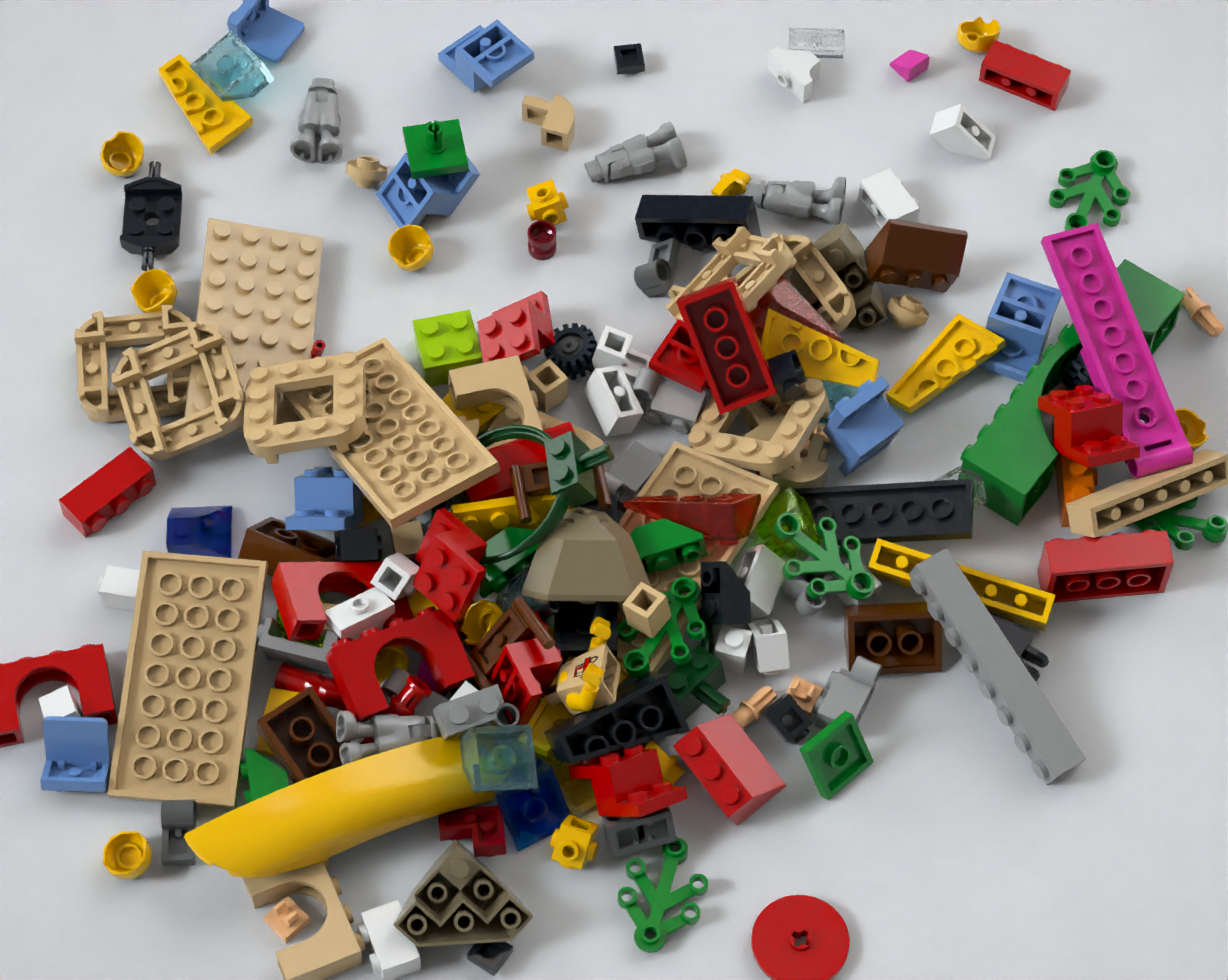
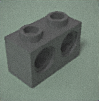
[601,807,677,857]

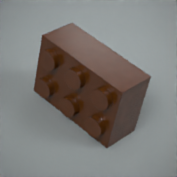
[257,686,350,783]

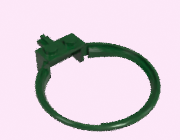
[431,425,614,565]
[562,609,731,720]

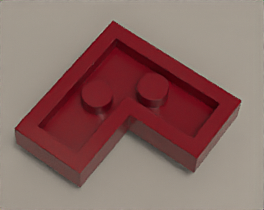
[438,805,507,857]

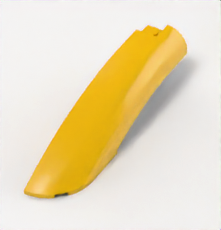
[184,732,511,878]

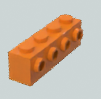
[1051,416,1098,527]

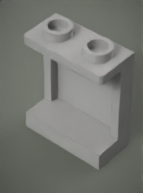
[256,616,341,675]

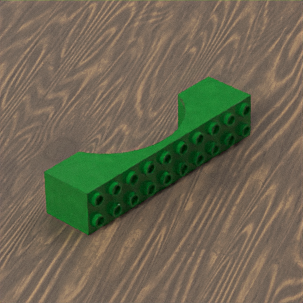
[957,259,1185,526]

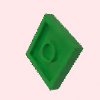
[402,119,469,179]
[799,711,874,800]

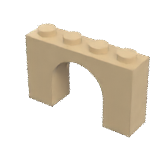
[448,355,547,450]
[243,859,366,980]

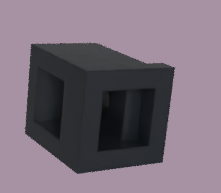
[767,349,807,403]
[761,693,813,744]

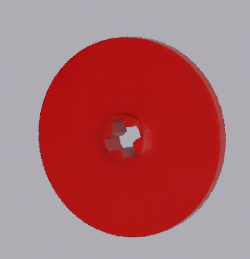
[751,895,850,980]

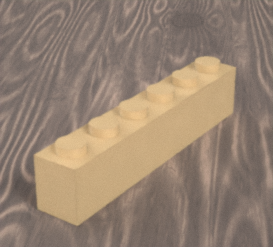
[1066,449,1228,538]

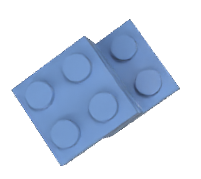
[438,19,534,93]
[376,153,481,228]
[978,272,1062,383]
[823,376,905,477]
[285,466,363,530]

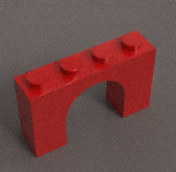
[270,561,414,641]
[325,606,475,723]
[0,643,118,748]

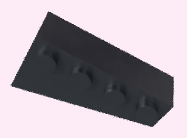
[635,195,762,252]
[544,673,690,764]

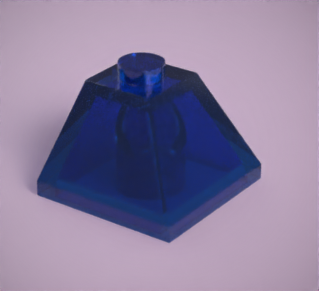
[166,506,233,558]
[494,758,571,852]

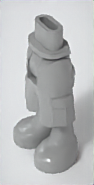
[290,78,343,164]
[584,122,687,182]
[746,177,847,225]
[336,711,442,765]

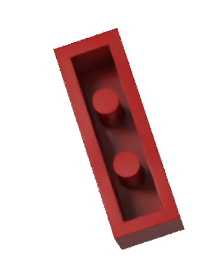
[978,40,1072,111]
[59,447,157,538]

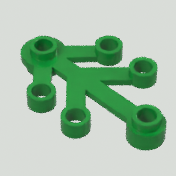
[1049,150,1130,231]
[1126,497,1228,551]
[774,512,875,601]
[617,577,707,678]
[617,837,708,953]

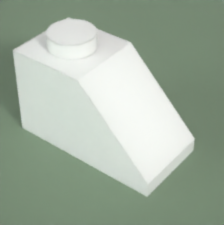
[930,104,996,160]
[746,616,790,675]

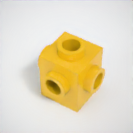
[526,179,569,226]
[550,814,599,870]

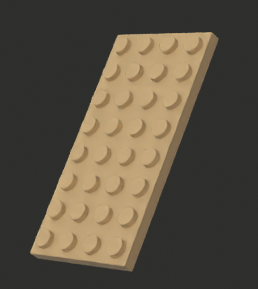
[184,218,323,432]
[282,337,501,529]
[547,441,780,675]
[107,551,268,809]

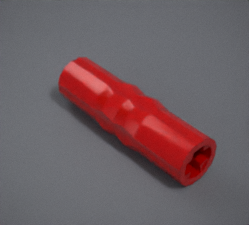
[274,663,347,711]

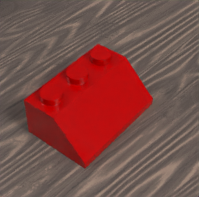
[673,713,787,826]

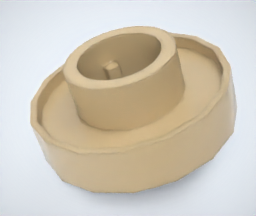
[345,156,388,189]
[887,294,930,330]

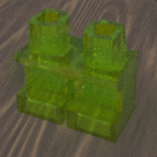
[754,487,822,559]

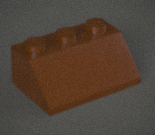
[864,218,968,292]
[238,517,336,596]
[844,602,942,674]

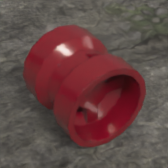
[527,220,556,261]

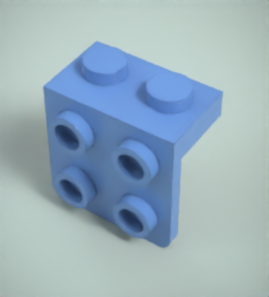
[227,0,305,63]
[40,716,111,793]

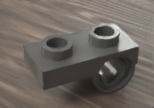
[634,238,681,298]
[161,799,197,866]

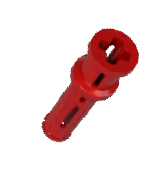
[360,675,432,744]

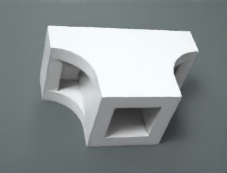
[767,44,821,103]
[324,587,395,641]

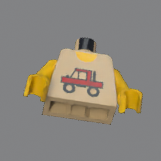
[545,617,621,714]

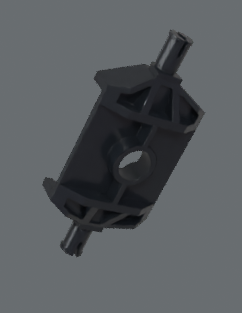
[120,161,183,271]

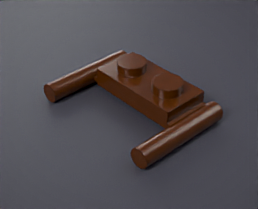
[509,461,612,524]
[467,596,555,690]

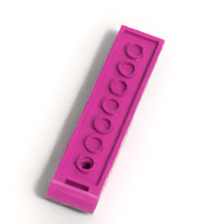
[1041,223,1193,478]

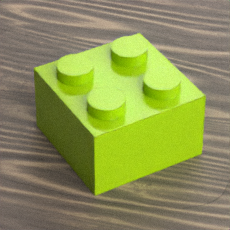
[412,310,483,387]

